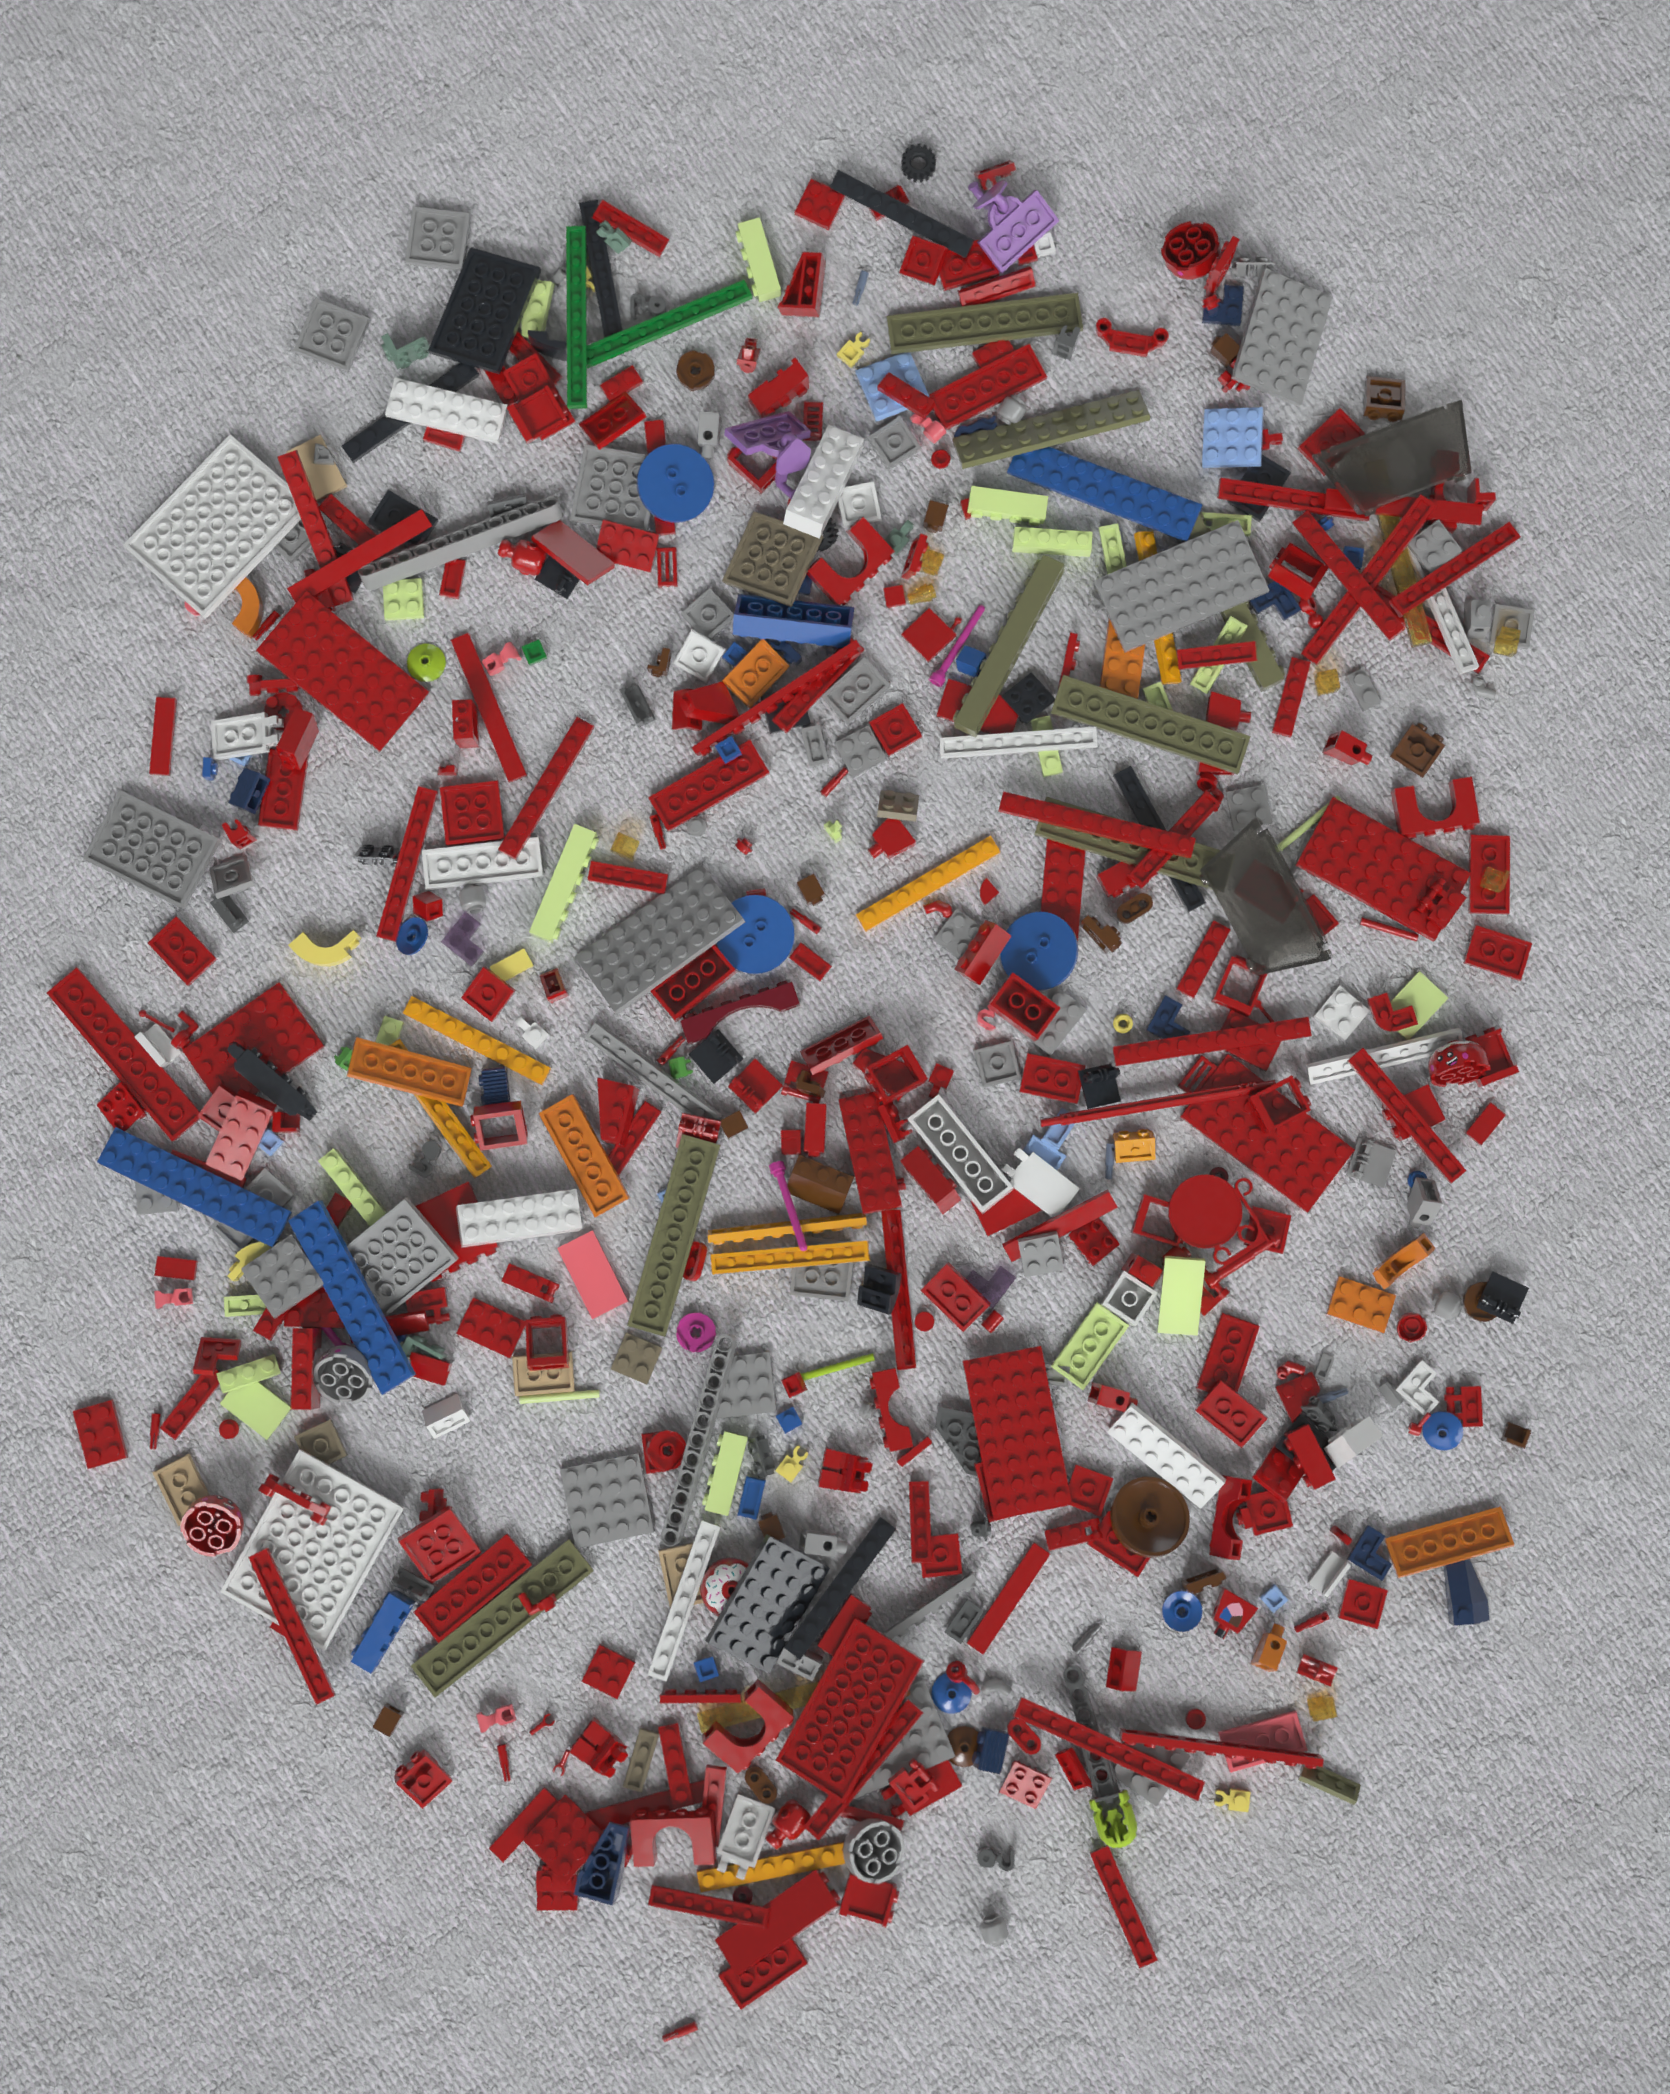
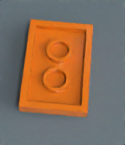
[722,639,790,708]
[1326,1276,1396,1333]

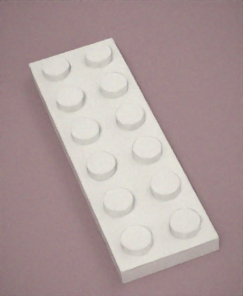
[385,378,508,444]
[422,837,544,890]
[1107,1403,1226,1509]

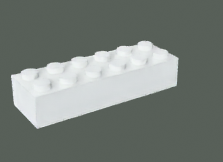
[783,425,864,539]
[908,1094,1013,1214]
[456,1189,582,1248]

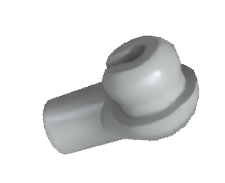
[548,266,566,293]
[1471,675,1496,700]
[467,1101,491,1127]
[981,1678,1012,1697]

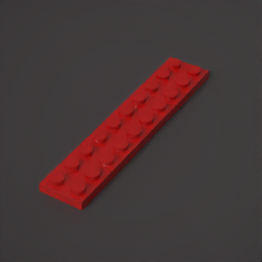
[47,967,200,1142]

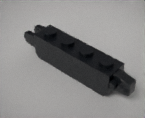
[227,1041,317,1121]

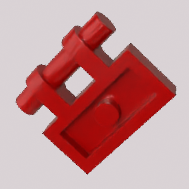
[1417,878,1467,930]
[406,1287,450,1325]
[1444,1386,1483,1427]
[888,1758,940,1810]

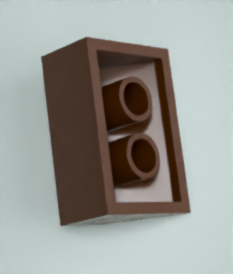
[787,1155,854,1214]

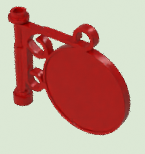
[1168,1174,1281,1290]

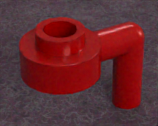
[1197,773,1224,812]
[171,1010,199,1049]
[518,1592,557,1615]
[946,1661,980,1695]

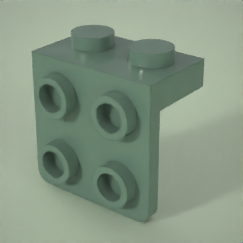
[381,333,429,370]
[400,1334,448,1360]

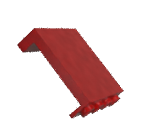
[415,1181,500,1282]

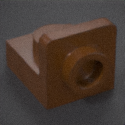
[647,648,672,678]
[796,1070,826,1098]

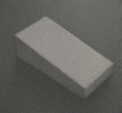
[1314,1353,1335,1382]
[1378,1381,1404,1409]

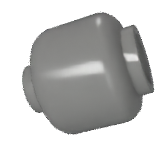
[998,395,1027,425]
[459,884,486,914]
[1432,1291,1464,1321]
[980,1914,1009,1947]

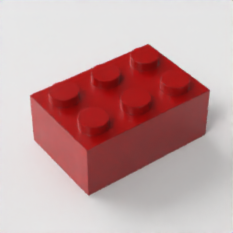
[987,973,1061,1042]

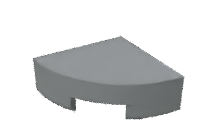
[314,443,334,465]

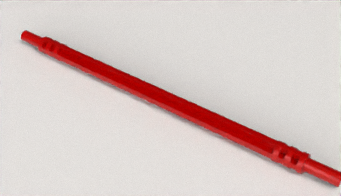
[1040,1080,1276,1127]

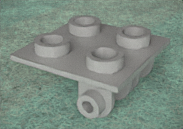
[1231,257,1275,277]
[1346,1138,1396,1188]

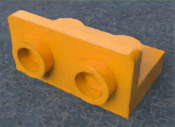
[1113,1129,1156,1163]

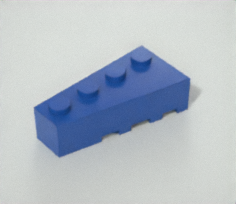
[350,1589,416,1674]

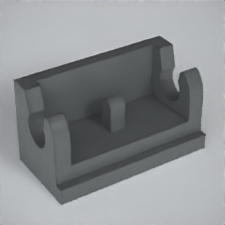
[1052,325,1081,361]
[620,683,656,728]

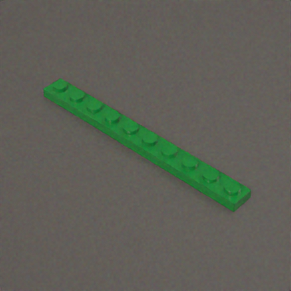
[566,226,587,409]
[587,280,752,369]

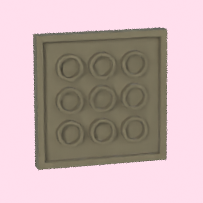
[722,512,823,607]

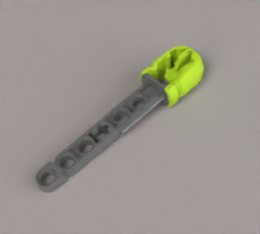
[1064,1665,1137,1848]

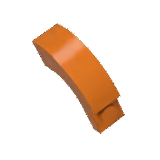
[232,577,263,639]
[1372,1233,1436,1289]

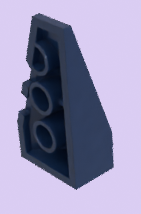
[1443,1559,1490,1626]
[574,1822,630,1906]

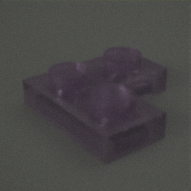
[441,911,484,967]
[966,1266,1016,1309]

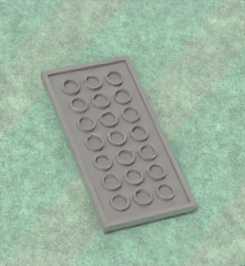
[1094,520,1269,653]
[575,865,745,1015]

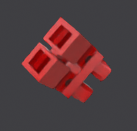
[817,1447,873,1494]
[569,1717,628,1778]

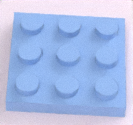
[855,352,929,422]
[1202,407,1264,468]

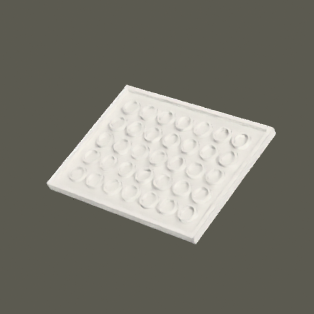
[123,434,301,619]
[220,1449,405,1651]

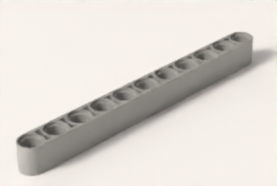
[358,496,563,590]
[661,1334,737,1546]

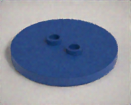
[637,444,714,523]
[717,895,794,974]
[1000,912,1078,991]

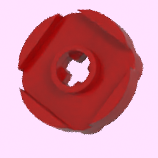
[264,692,304,732]
[645,1430,686,1471]

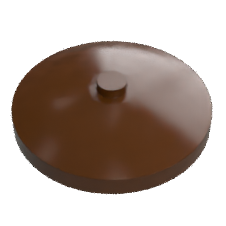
[1110,1476,1190,1558]

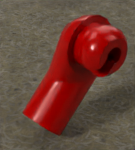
[923,900,953,918]
[1276,1361,1306,1380]

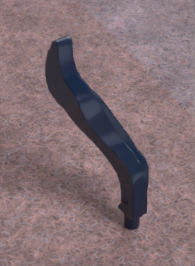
[952,416,998,441]

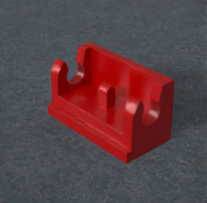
[222,819,257,850]

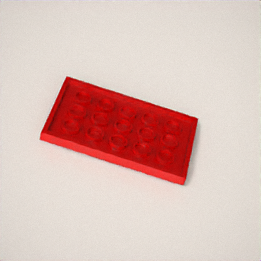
[182,982,325,1095]

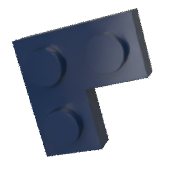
[1202,285,1244,326]
[1249,581,1301,621]
[1146,995,1191,1039]
[1347,1525,1392,1581]

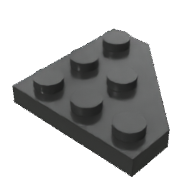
[935,1406,981,1476]

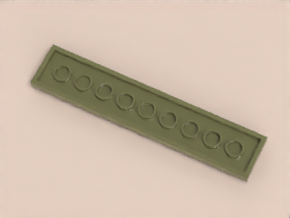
[886,293,1083,355]
[952,390,1150,469]
[1051,675,1251,775]
[1034,796,1235,893]
[627,1134,721,1337]
[411,1539,594,1698]

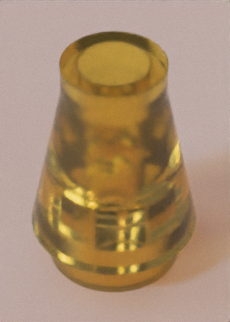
[907,583,937,605]

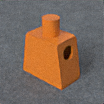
[1250,1623,1287,1672]

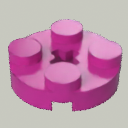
[676,1313,716,1352]

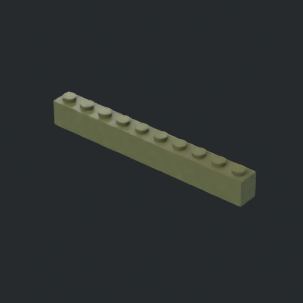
[1182,511,1285,692]
[953,555,1065,738]

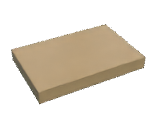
[286,435,347,502]
[512,1351,575,1396]
[152,1454,210,1526]
[658,1542,703,1608]

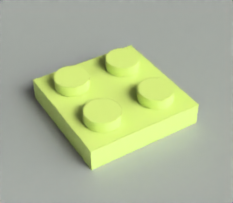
[383,578,424,621]

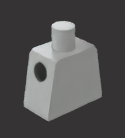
[698,411,721,459]
[1464,600,1491,639]
[1407,1177,1442,1228]
[798,1529,847,1557]

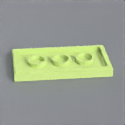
[1157,1256,1205,1336]
[1051,1302,1129,1390]

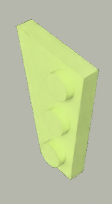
[521,280,555,339]

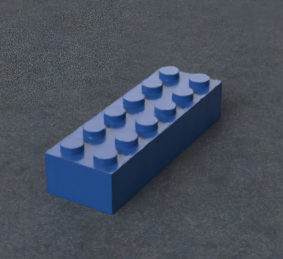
[733,594,854,648]

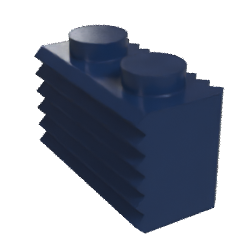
[228,767,270,814]
[478,1067,511,1106]
[972,1726,1010,1775]

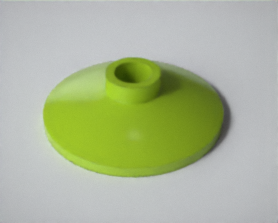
[407,643,446,682]

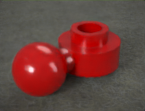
[1299,595,1324,629]

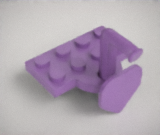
[968,181,1060,273]
[724,411,811,500]

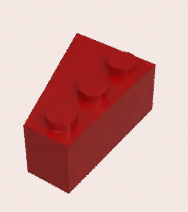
[778,252,826,317]
[748,357,809,419]
[852,1048,924,1102]
[597,1077,640,1147]
[900,1146,961,1214]

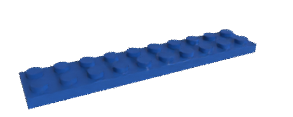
[1007,447,1202,541]
[97,1127,292,1247]
[288,1200,416,1395]

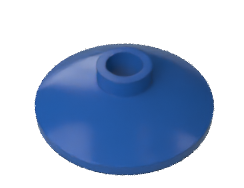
[396,917,428,955]
[1423,1411,1463,1450]
[1162,1591,1202,1632]
[931,1673,972,1714]

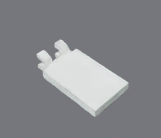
[211,712,284,760]
[1001,1148,1080,1218]
[716,1794,776,1880]

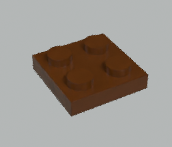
[1181,1567,1227,1594]

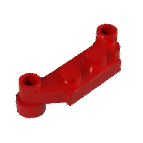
[1095,318,1169,357]
[246,675,300,696]
[258,1473,332,1526]

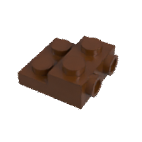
[1363,376,1405,422]
[1390,722,1446,778]
[1080,915,1123,954]

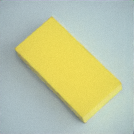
[490,948,534,981]

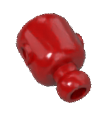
[497,540,547,576]
[765,1799,812,1849]

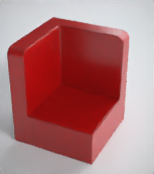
[412,891,443,922]
[272,1112,300,1133]
[781,1130,801,1155]

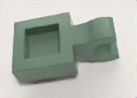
[596,221,632,254]
[884,520,914,556]

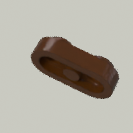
[1116,893,1153,924]
[745,1766,777,1804]

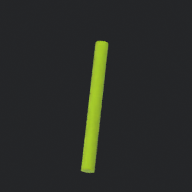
[800,1353,875,1381]

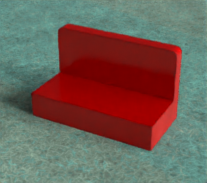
[1467,478,1496,511]
[672,688,702,731]
[409,1352,452,1386]
[1106,1647,1142,1692]

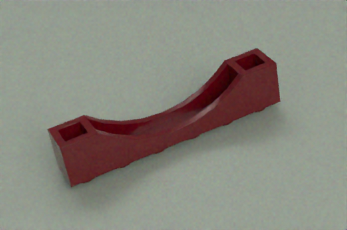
[680,980,800,1045]

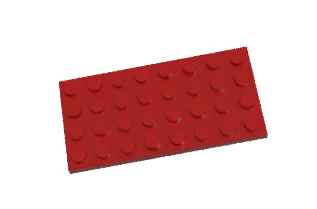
[256,591,429,752]
[1296,797,1471,942]
[1180,1054,1355,1213]
[962,1346,1072,1520]
[775,1618,925,1804]

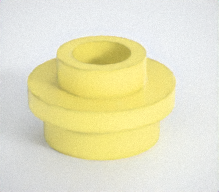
[1113,1014,1133,1033]

